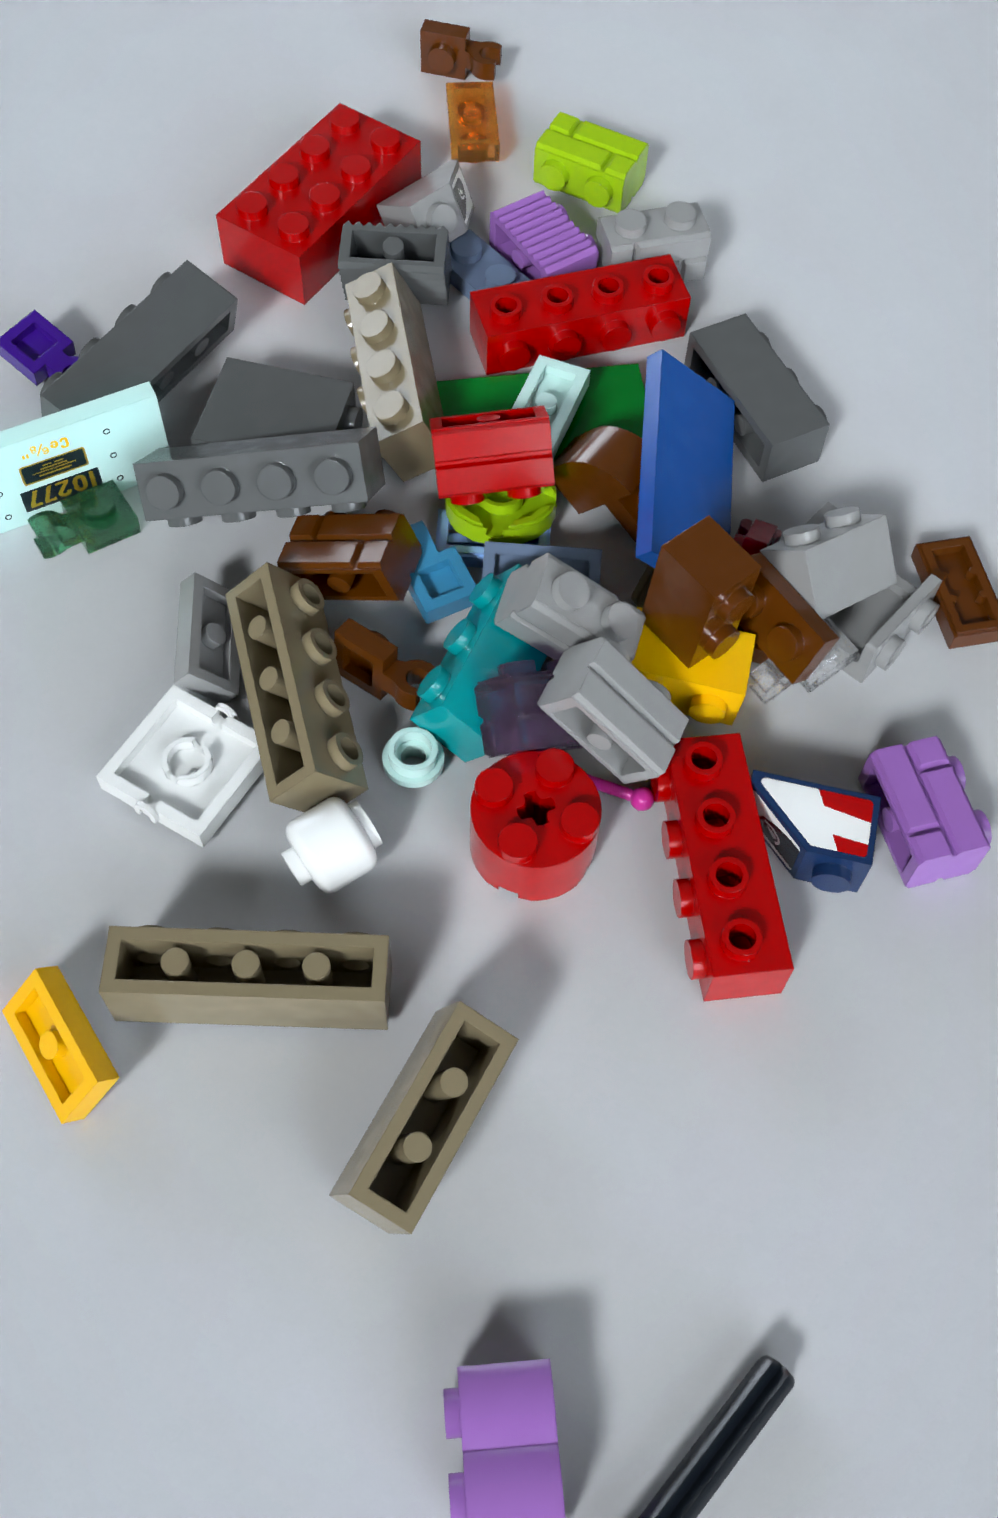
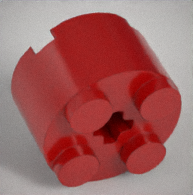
[470,748,602,901]

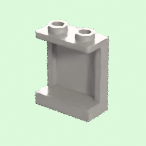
[805,502,942,683]

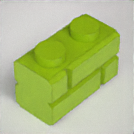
[533,112,649,213]

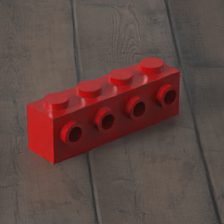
[470,254,691,375]
[651,733,794,1002]

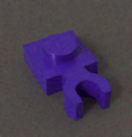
[0,309,78,386]

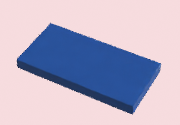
[635,349,735,568]

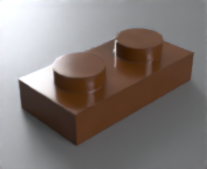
[739,553,840,685]

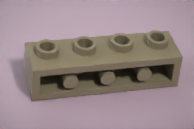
[344,262,444,482]
[225,562,369,812]
[99,925,392,1030]

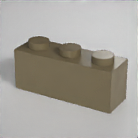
[329,1001,519,1234]

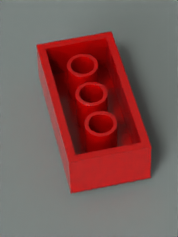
[216,103,422,305]

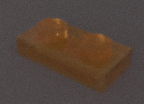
[446,81,500,163]

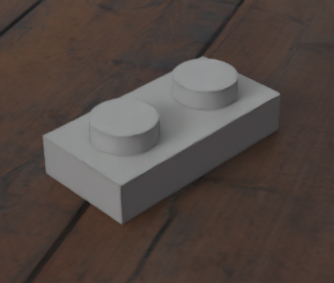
[174,572,240,704]

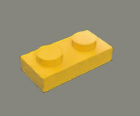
[2,966,120,1124]

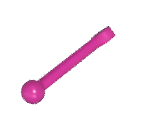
[588,774,655,811]

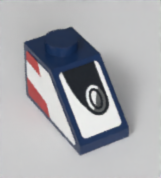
[750,770,881,893]

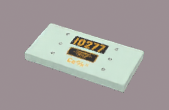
[0,381,169,534]

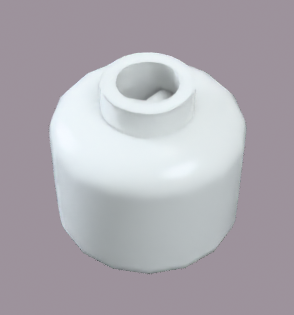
[281,797,383,894]

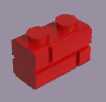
[429,405,555,505]

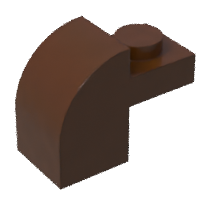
[553,426,642,542]

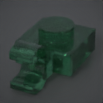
[27,480,141,559]

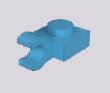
[408,520,476,624]

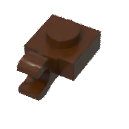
[420,19,502,81]
[334,618,435,711]

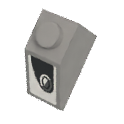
[377,160,475,243]

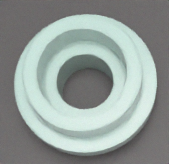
[382,727,444,788]

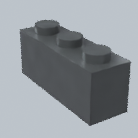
[684,313,830,482]

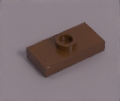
[911,536,998,649]

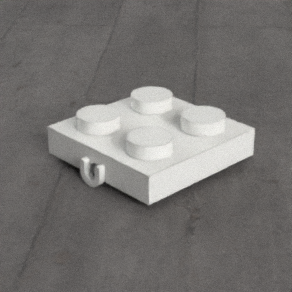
[96,685,263,848]

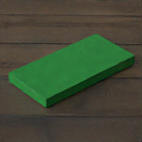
[436,363,645,462]

